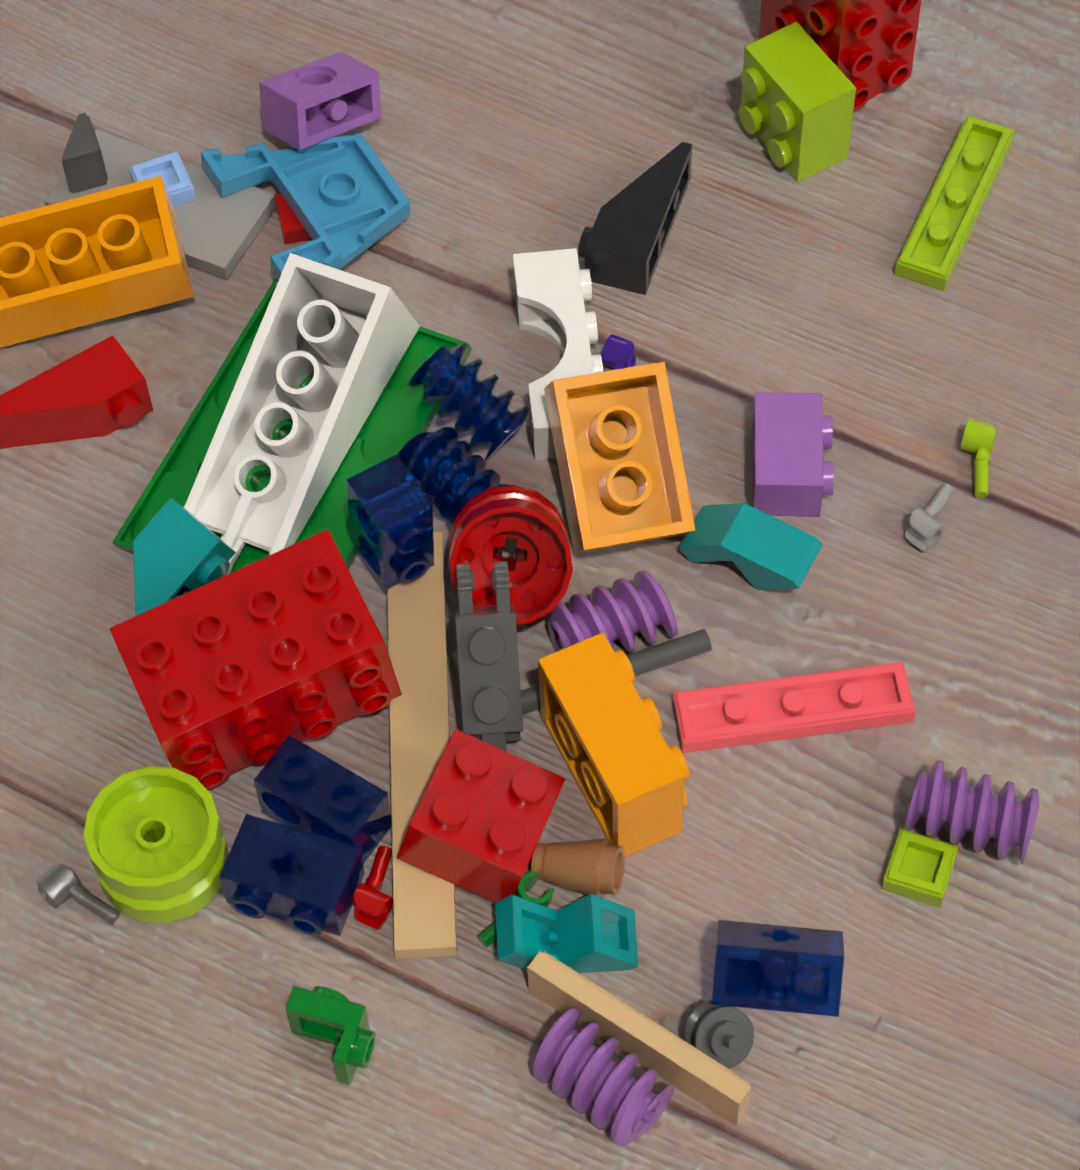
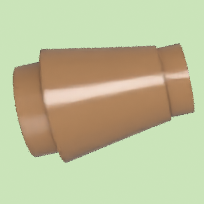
[531,838,625,898]

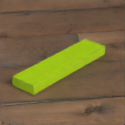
[894,115,1016,291]

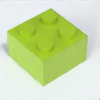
[738,22,856,183]

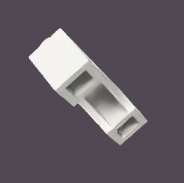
[513,248,603,460]

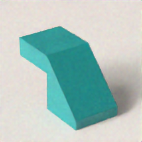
[679,503,822,590]
[495,894,639,973]

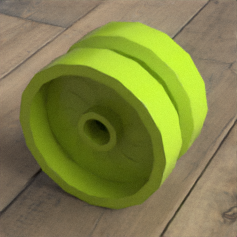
[83,766,229,924]

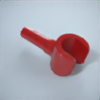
[353,845,393,930]

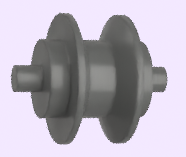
[683,1000,754,1069]

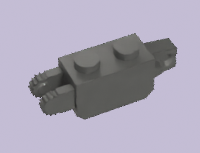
[455,561,523,752]

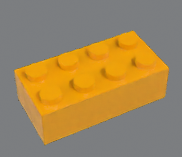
[0,176,194,348]

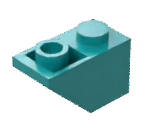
[133,498,236,616]

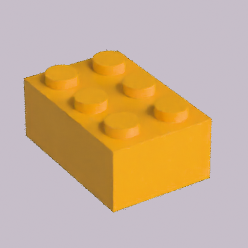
[544,361,695,554]
[538,632,690,857]

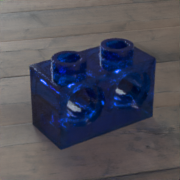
[346,454,434,591]
[254,735,392,871]

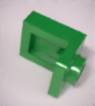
[285,986,376,1085]

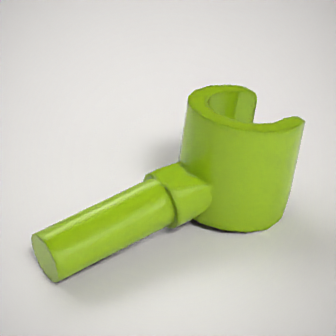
[960,419,996,498]

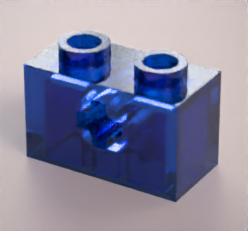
[219,814,365,936]
[711,920,844,1017]

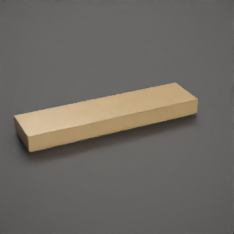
[527,951,752,1126]

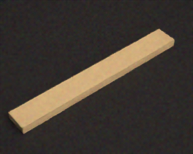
[386,532,457,959]

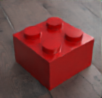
[397,729,566,903]

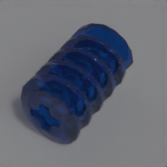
[408,343,530,462]
[396,427,509,527]

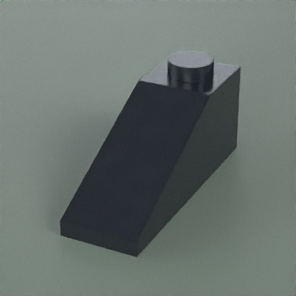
[578,142,692,295]

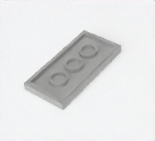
[44,129,276,280]

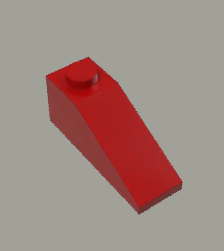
[0,335,153,449]

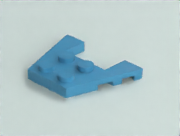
[201,134,410,281]

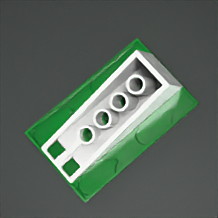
[112,253,472,575]

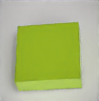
[882,829,959,907]

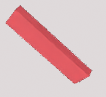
[673,662,915,753]

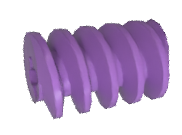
[548,570,678,653]
[904,760,1040,864]
[533,1007,674,1146]

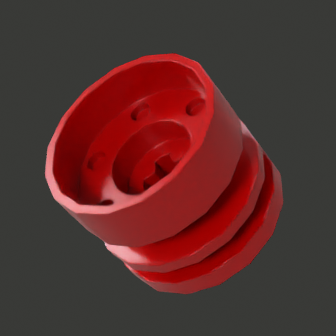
[449,485,573,625]

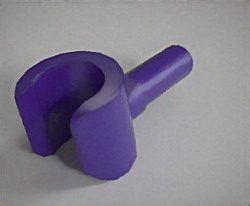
[601,334,636,370]

